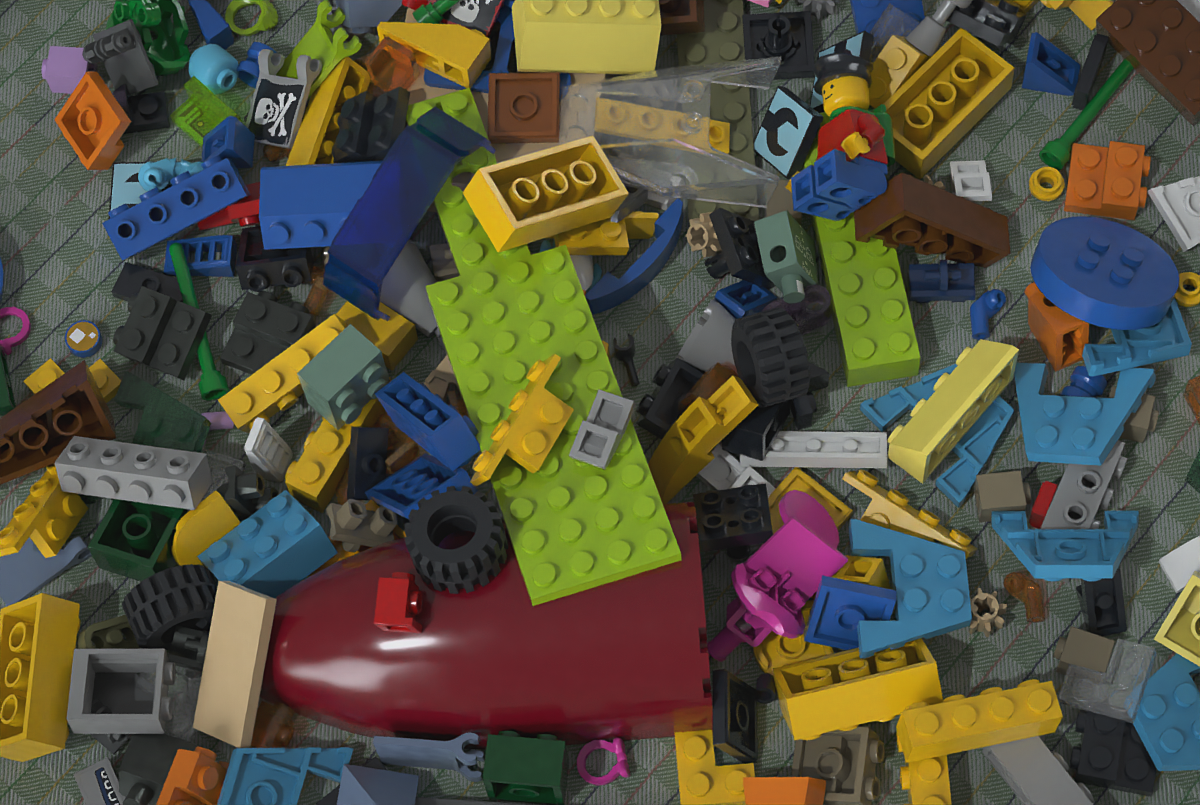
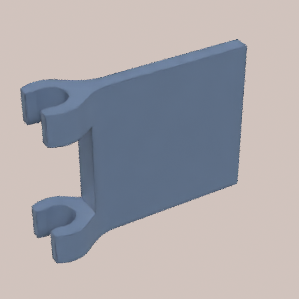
[0,536,92,606]
[373,733,485,782]

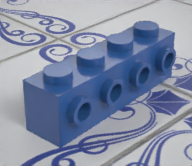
[102,155,251,260]
[375,372,480,471]

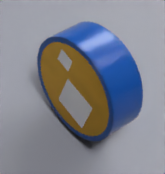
[65,320,103,358]

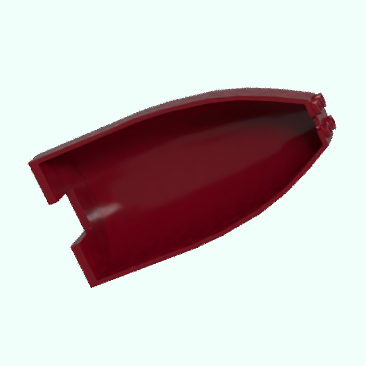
[260,501,713,749]

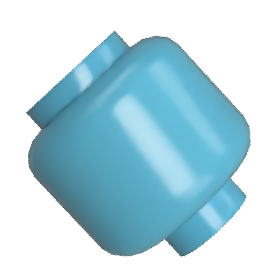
[188,44,239,95]

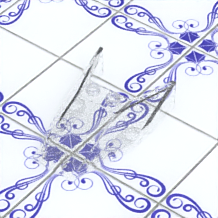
[558,56,781,208]

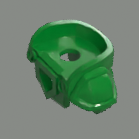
[106,0,191,76]

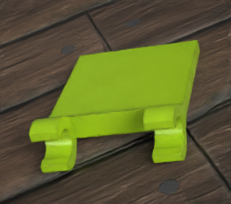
[276,0,362,100]

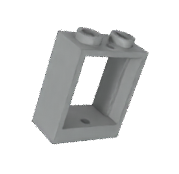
[67,649,176,734]

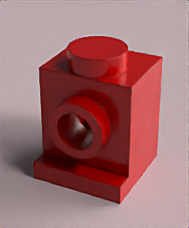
[374,572,423,633]

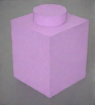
[42,46,97,94]

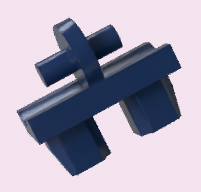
[909,260,976,303]

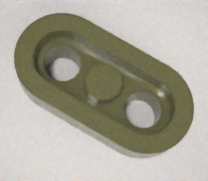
[77,615,141,649]

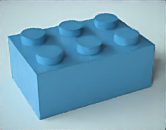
[197,490,338,598]

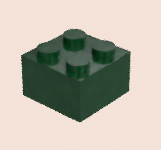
[88,499,188,582]
[483,731,569,805]

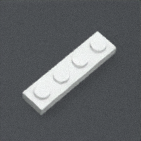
[740,431,887,468]

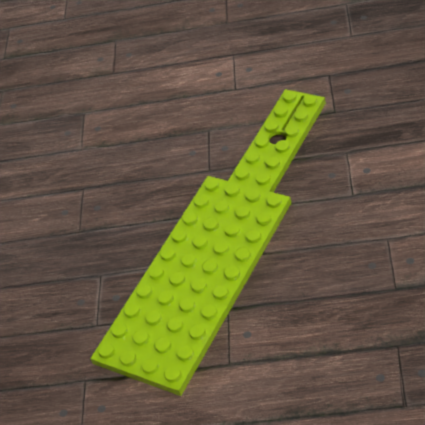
[406,88,681,606]

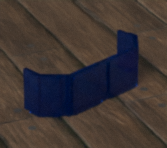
[323,107,496,321]

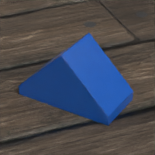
[1022,32,1080,96]
[201,116,255,169]
[714,280,778,319]

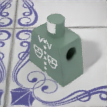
[754,210,818,303]

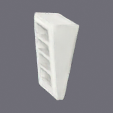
[244,417,293,483]

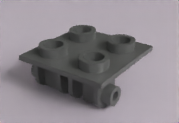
[82,19,159,95]
[90,672,154,755]

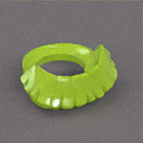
[225,0,279,36]

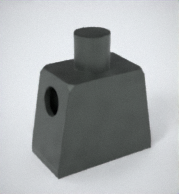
[119,734,202,805]

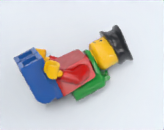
[785,53,896,221]

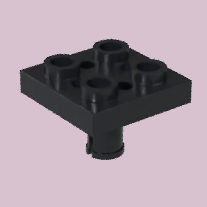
[742,11,815,81]
[704,208,776,290]
[693,483,773,559]

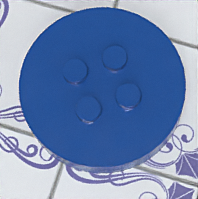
[1030,216,1179,330]

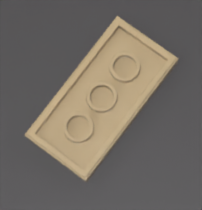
[193,581,277,748]

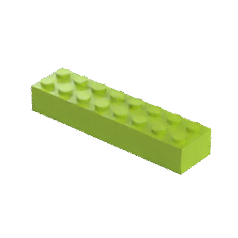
[801,112,921,387]

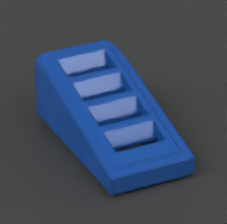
[187,0,234,50]
[164,235,238,277]

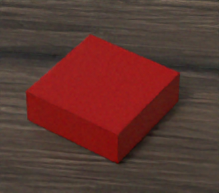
[1029,480,1058,529]

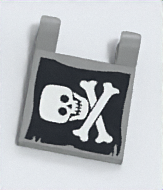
[245,49,322,149]

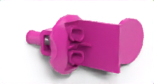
[707,490,848,662]

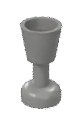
[905,0,973,57]

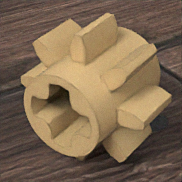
[685,212,722,257]
[969,588,1007,637]

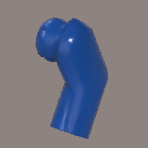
[970,289,1006,340]

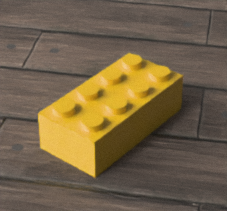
[884,28,1015,179]
[463,135,629,253]
[0,593,80,762]
[772,638,943,740]

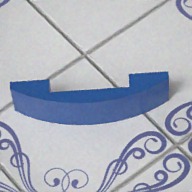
[585,198,684,315]

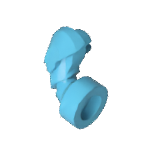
[138,158,204,192]

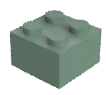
[297,324,390,430]

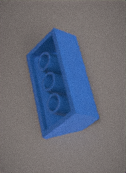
[259,159,411,250]
[365,453,478,519]

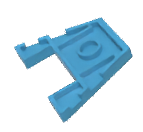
[1082,298,1192,376]
[1014,362,1156,466]
[860,364,1014,508]
[991,510,1139,581]
[848,519,972,658]
[1122,654,1200,771]
[217,747,353,805]

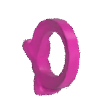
[0,307,31,355]
[577,738,631,786]

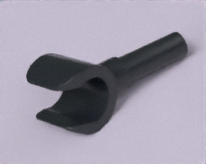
[613,334,640,387]
[755,673,777,704]

